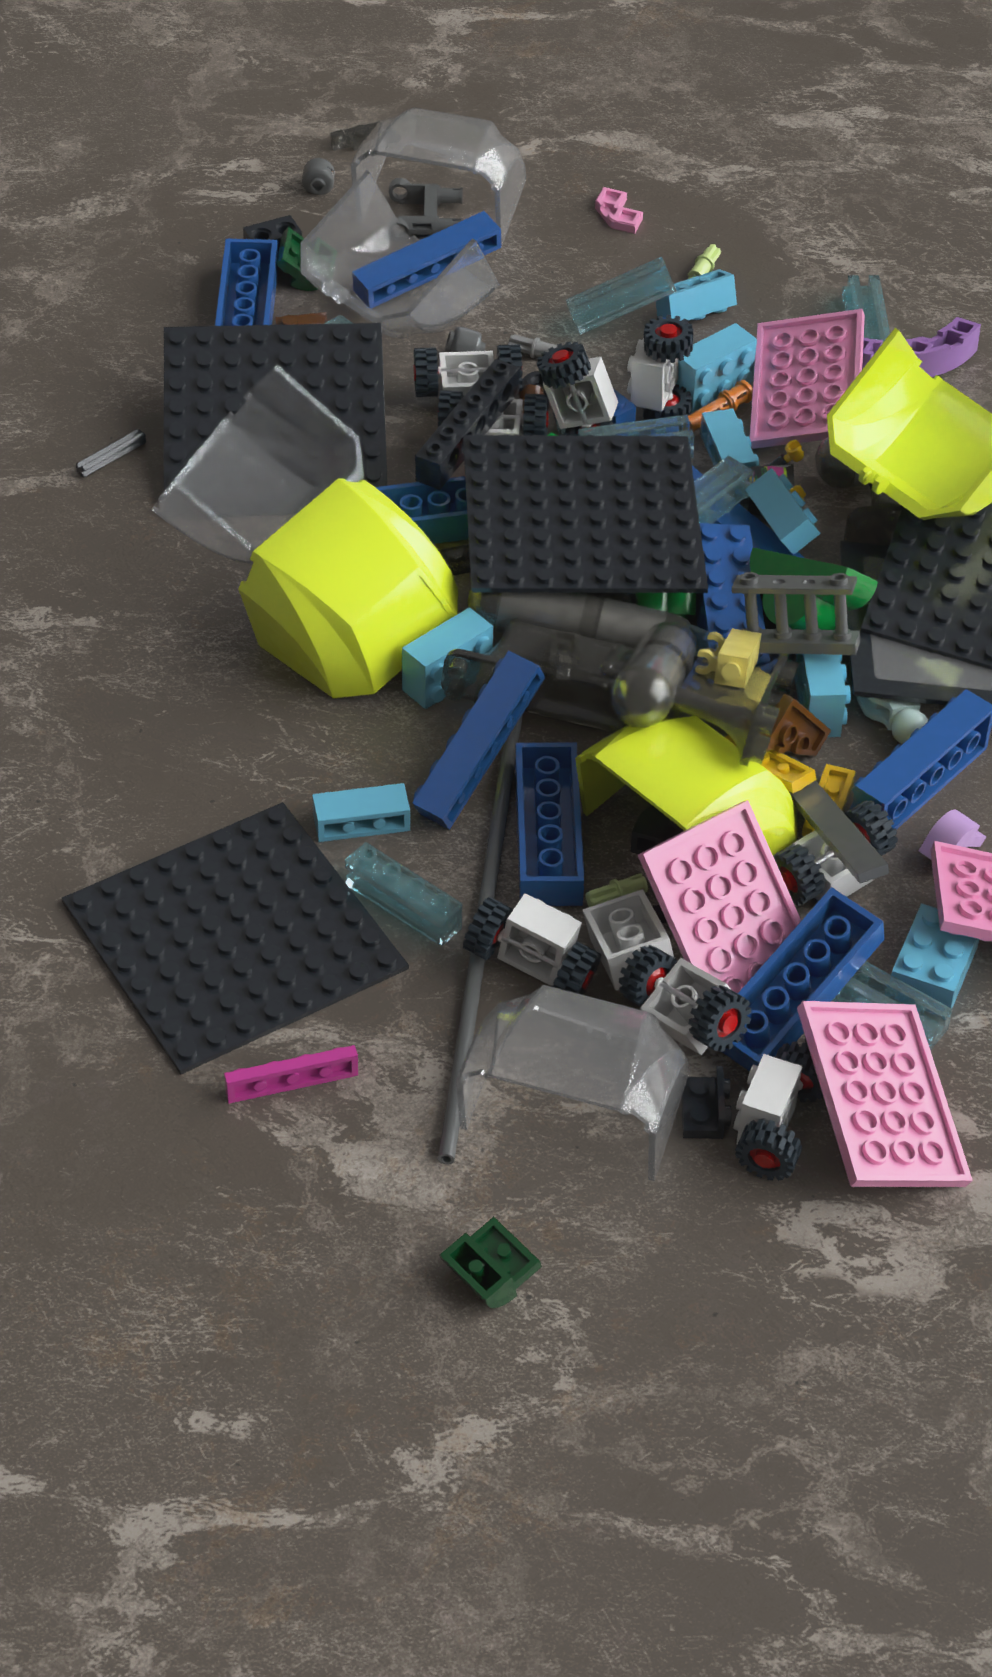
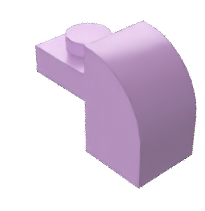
[919,809,986,859]

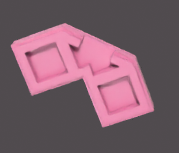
[595,187,643,234]

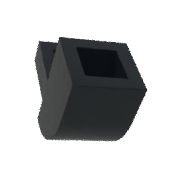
[631,806,684,854]

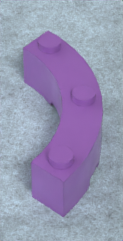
[862,317,981,377]

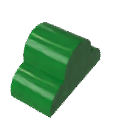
[750,547,878,630]

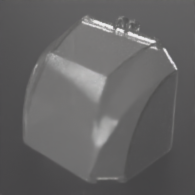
[351,107,526,246]
[301,170,500,339]
[151,365,364,564]
[456,985,690,1181]

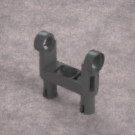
[387,178,463,242]

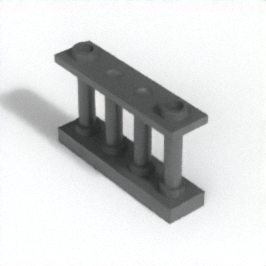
[732,572,860,655]

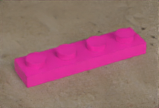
[224,1045,358,1103]

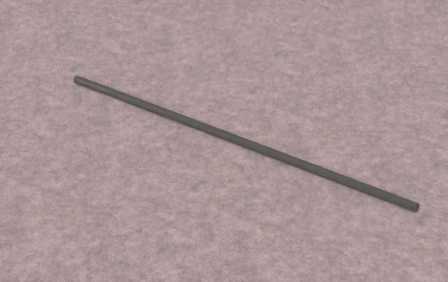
[438,631,535,1164]

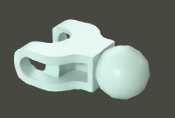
[856,696,928,744]

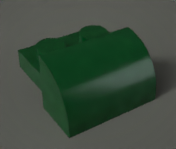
[276,227,335,291]
[440,1216,542,1308]

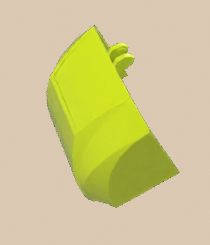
[827,328,992,520]
[238,478,458,698]
[575,716,797,855]

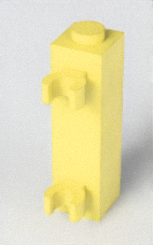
[695,628,762,688]

